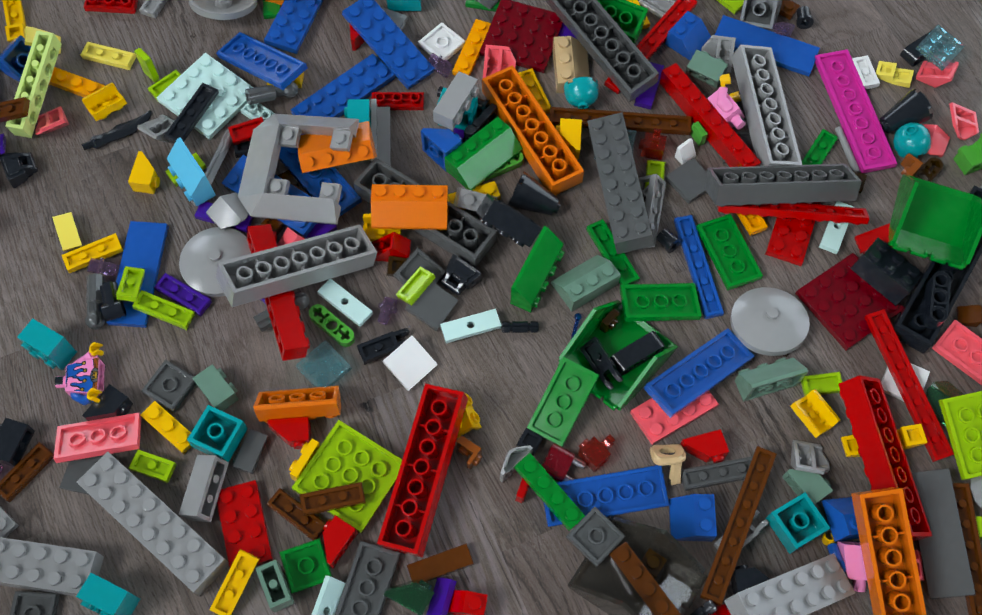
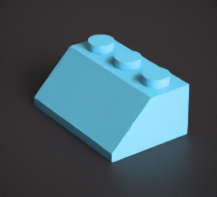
[167,138,216,206]

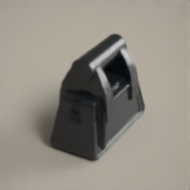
[0,152,38,188]
[441,254,482,296]

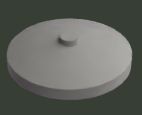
[189,0,258,20]
[179,227,251,297]
[730,287,810,356]

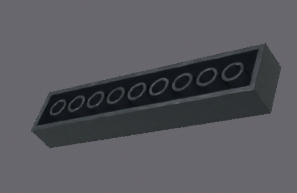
[893,185,982,354]

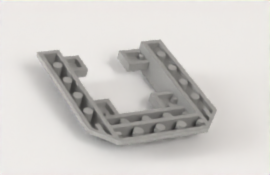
[238,114,359,225]

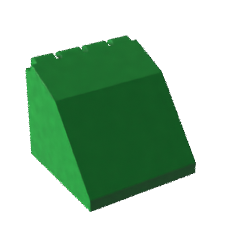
[889,174,982,270]
[558,300,678,411]

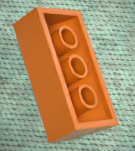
[298,121,377,173]
[371,184,448,230]
[253,386,342,423]

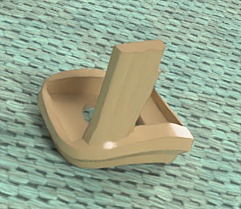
[650,444,686,485]

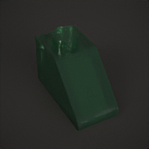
[383,579,434,615]

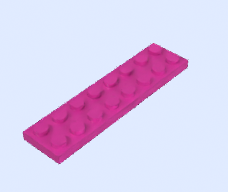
[815,49,897,173]

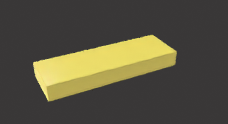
[80,42,136,70]

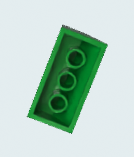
[597,0,648,44]
[444,117,523,190]
[510,226,565,313]

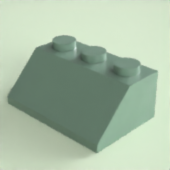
[551,255,621,312]
[734,358,808,402]

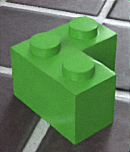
[953,133,982,176]

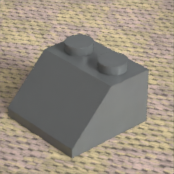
[740,0,782,29]

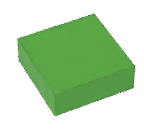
[690,121,708,146]

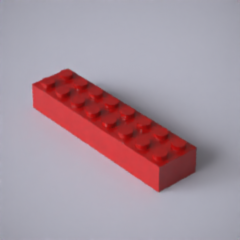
[838,375,932,542]
[377,383,468,558]

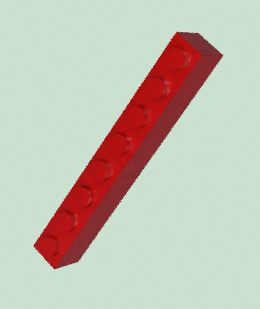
[660,63,761,167]
[247,224,310,361]

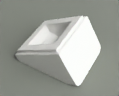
[675,138,696,165]

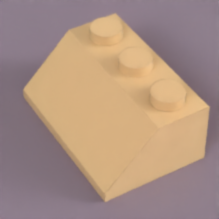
[553,36,590,93]

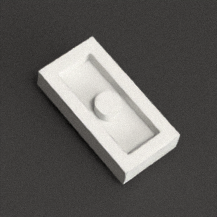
[852,55,880,89]

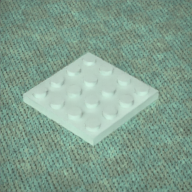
[156,53,254,140]

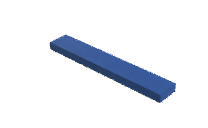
[674,215,724,319]

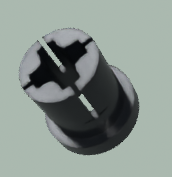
[796,6,814,29]
[656,228,681,253]

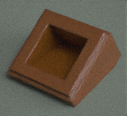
[957,305,982,327]

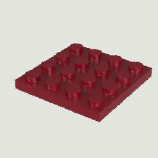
[479,0,563,73]
[795,253,903,351]

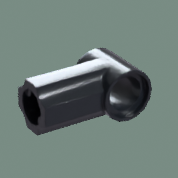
[100,281,126,322]

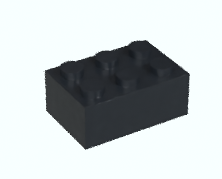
[476,193,542,247]
[850,238,923,306]

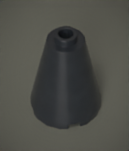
[880,89,933,133]
[508,172,561,215]

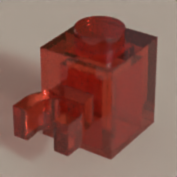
[638,128,667,161]
[578,434,615,472]

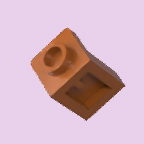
[899,153,923,182]
[457,435,483,470]

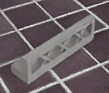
[371,99,391,167]
[639,174,666,248]

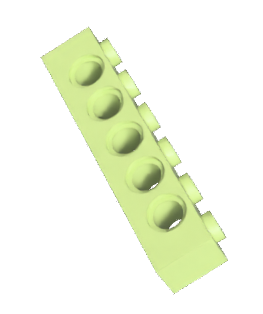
[5,31,62,138]

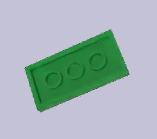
[696,214,763,291]
[620,283,702,322]
[527,356,600,447]

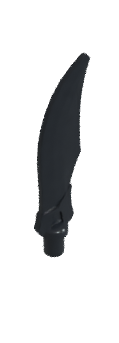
[81,110,152,151]

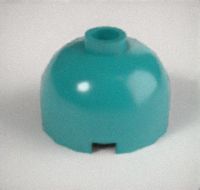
[564,77,599,109]
[893,122,932,158]

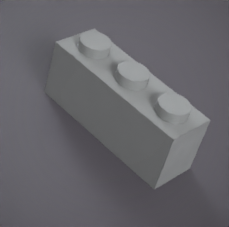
[433,71,480,130]
[178,455,229,522]

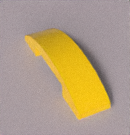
[2,0,26,42]
[841,424,927,457]

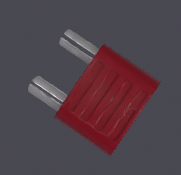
[542,443,586,482]

